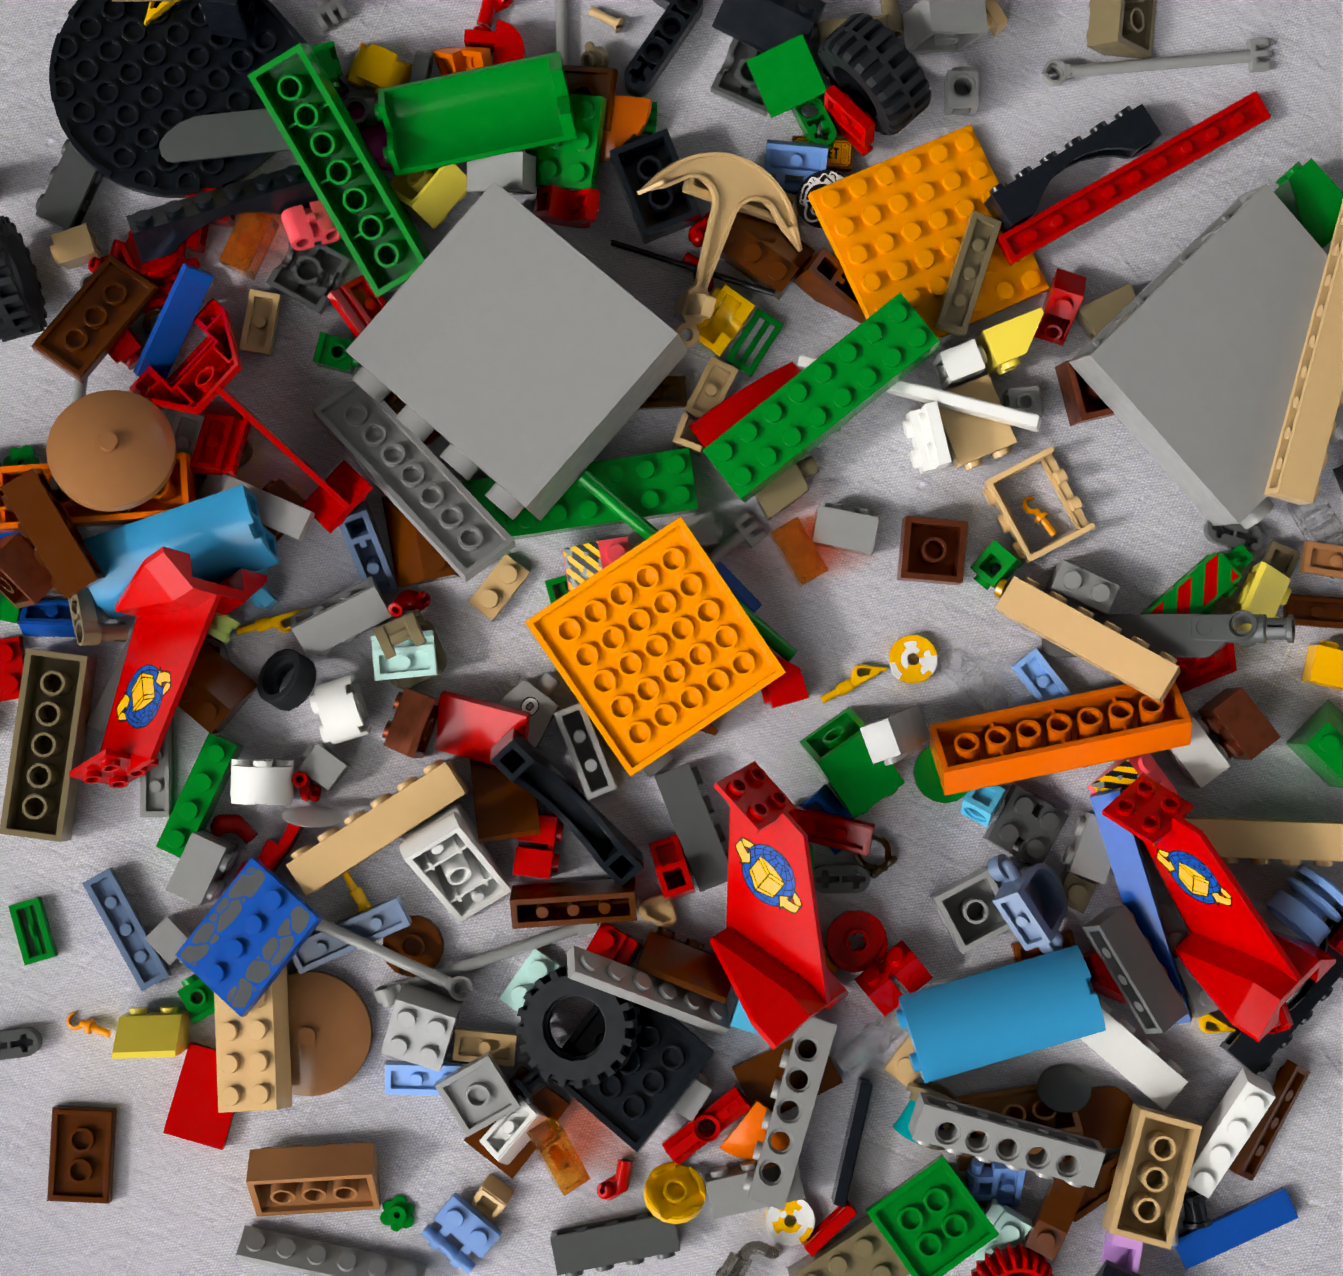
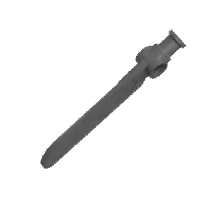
[159,95,383,163]
[1042,610,1295,658]

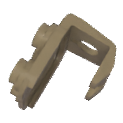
[373,609,448,689]

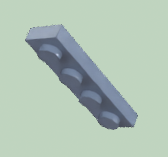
[82,867,172,991]
[292,894,412,974]

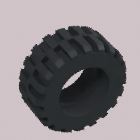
[818,13,932,136]

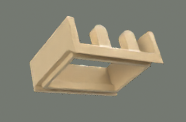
[982,446,1096,564]

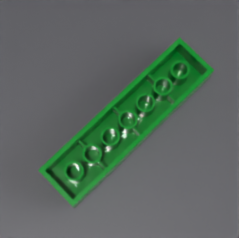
[247,43,430,297]
[702,292,941,503]
[461,448,698,540]

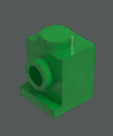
[311,41,343,92]
[313,331,360,375]
[970,540,1023,590]
[177,974,215,1024]

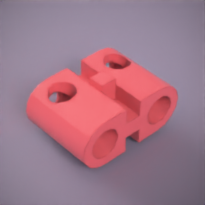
[281,200,341,251]

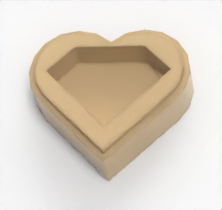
[639,893,677,929]

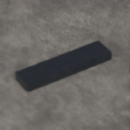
[831,1077,873,1207]

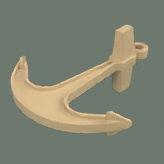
[637,152,803,347]

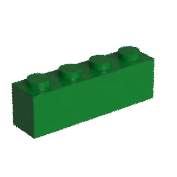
[156,733,244,858]

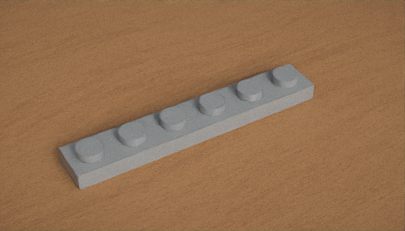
[567,946,730,1036]
[236,1225,427,1276]

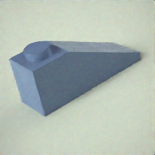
[339,498,398,595]

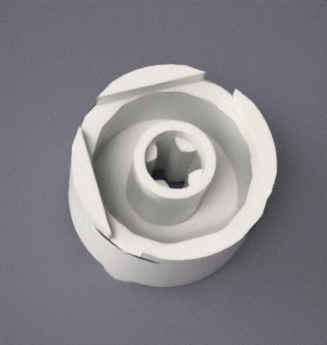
[309,675,371,745]
[230,759,294,805]

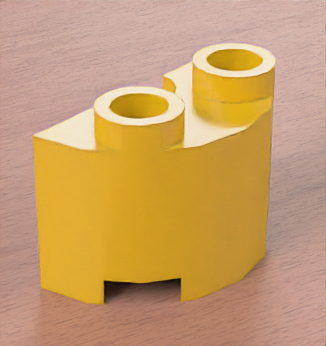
[346,42,413,96]
[695,284,755,356]

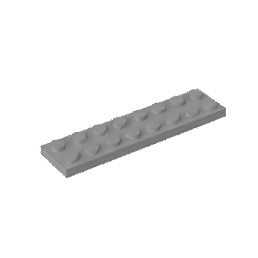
[312,382,516,582]

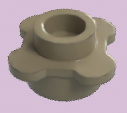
[581,41,609,67]

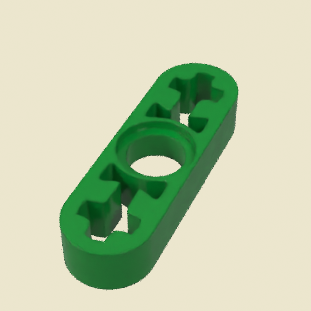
[791,96,837,151]

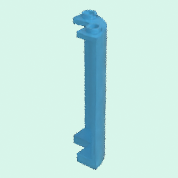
[83,484,279,619]
[896,945,1106,1083]

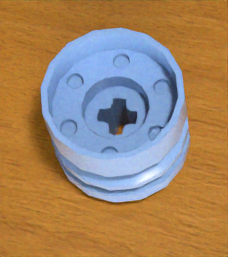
[1265,865,1343,947]

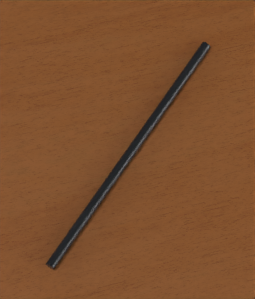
[610,240,775,296]

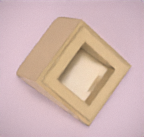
[469,1174,514,1223]

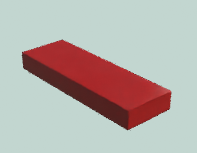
[790,805,875,856]

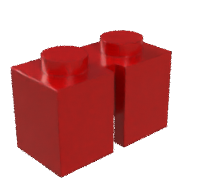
[513,813,564,879]
[854,940,933,1017]

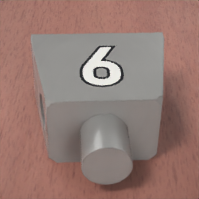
[497,672,560,749]

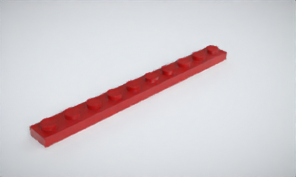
[996,91,1271,266]

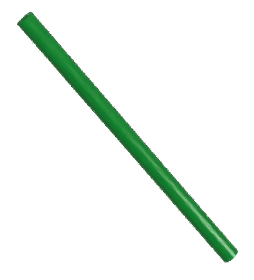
[577,469,797,662]

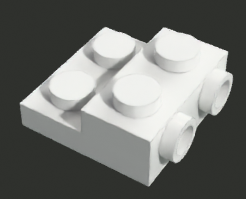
[903,401,952,475]

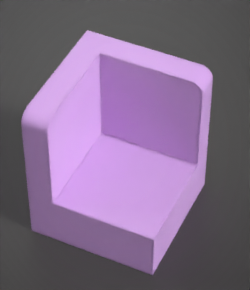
[1101,1230,1144,1274]

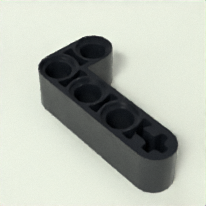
[624,0,703,97]

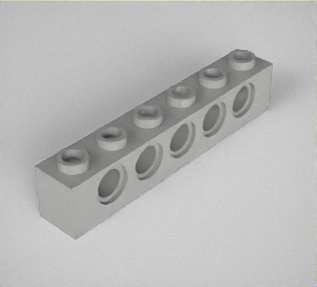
[743,1017,837,1210]
[908,1092,1106,1188]

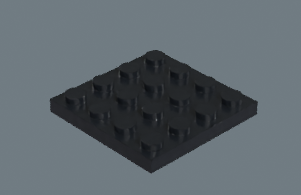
[553,1002,717,1152]

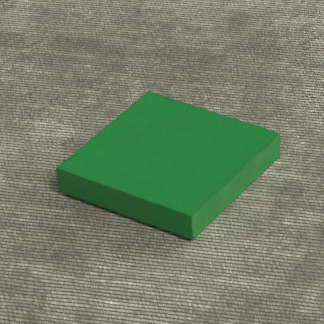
[746,34,827,118]

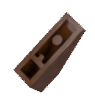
[792,247,866,323]
[1025,1155,1087,1261]

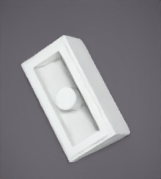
[479,1094,548,1165]

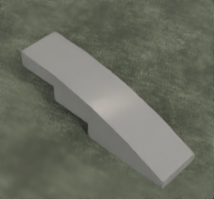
[198,474,315,542]

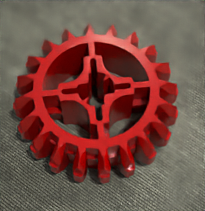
[971,1242,1053,1276]

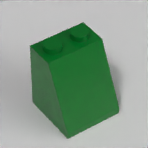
[1274,158,1343,249]
[1285,700,1343,788]
[799,707,905,818]

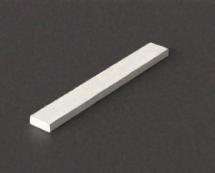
[797,354,1041,432]

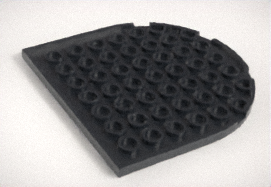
[49,0,349,198]

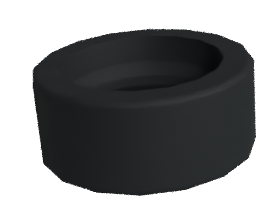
[257,649,316,711]

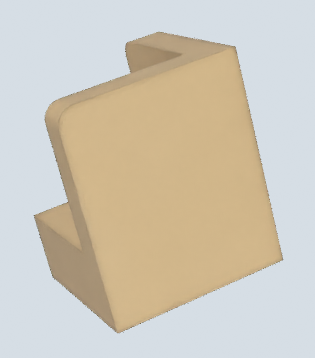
[672,413,704,457]

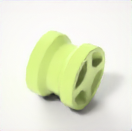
[207,614,240,644]

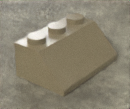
[1086,0,1157,59]

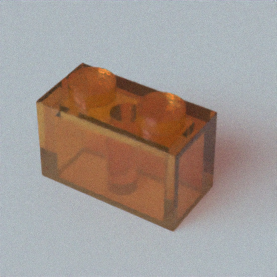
[219,212,279,280]
[769,517,828,587]
[526,1116,591,1196]

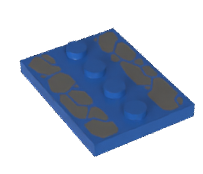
[175,857,323,1017]

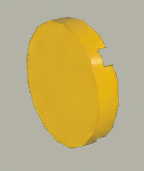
[643,1162,706,1224]

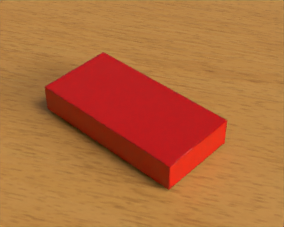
[803,1199,857,1257]

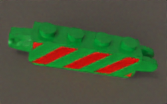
[1140,544,1254,614]

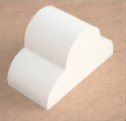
[399,803,511,923]

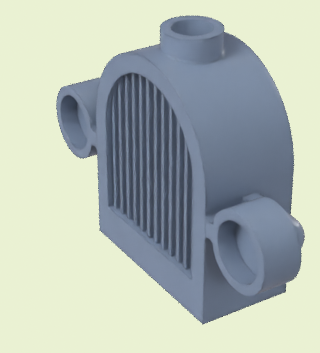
[988,854,1067,954]

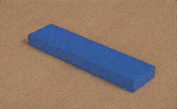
[133,262,214,379]
[1174,1187,1299,1270]

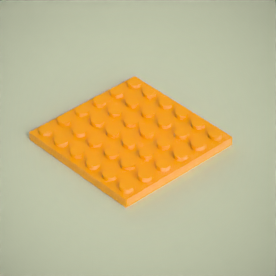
[808,124,1049,339]
[525,516,786,777]

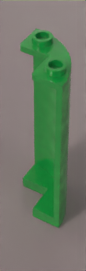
[374,51,577,176]

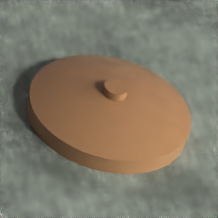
[46,390,177,512]
[287,971,373,1096]

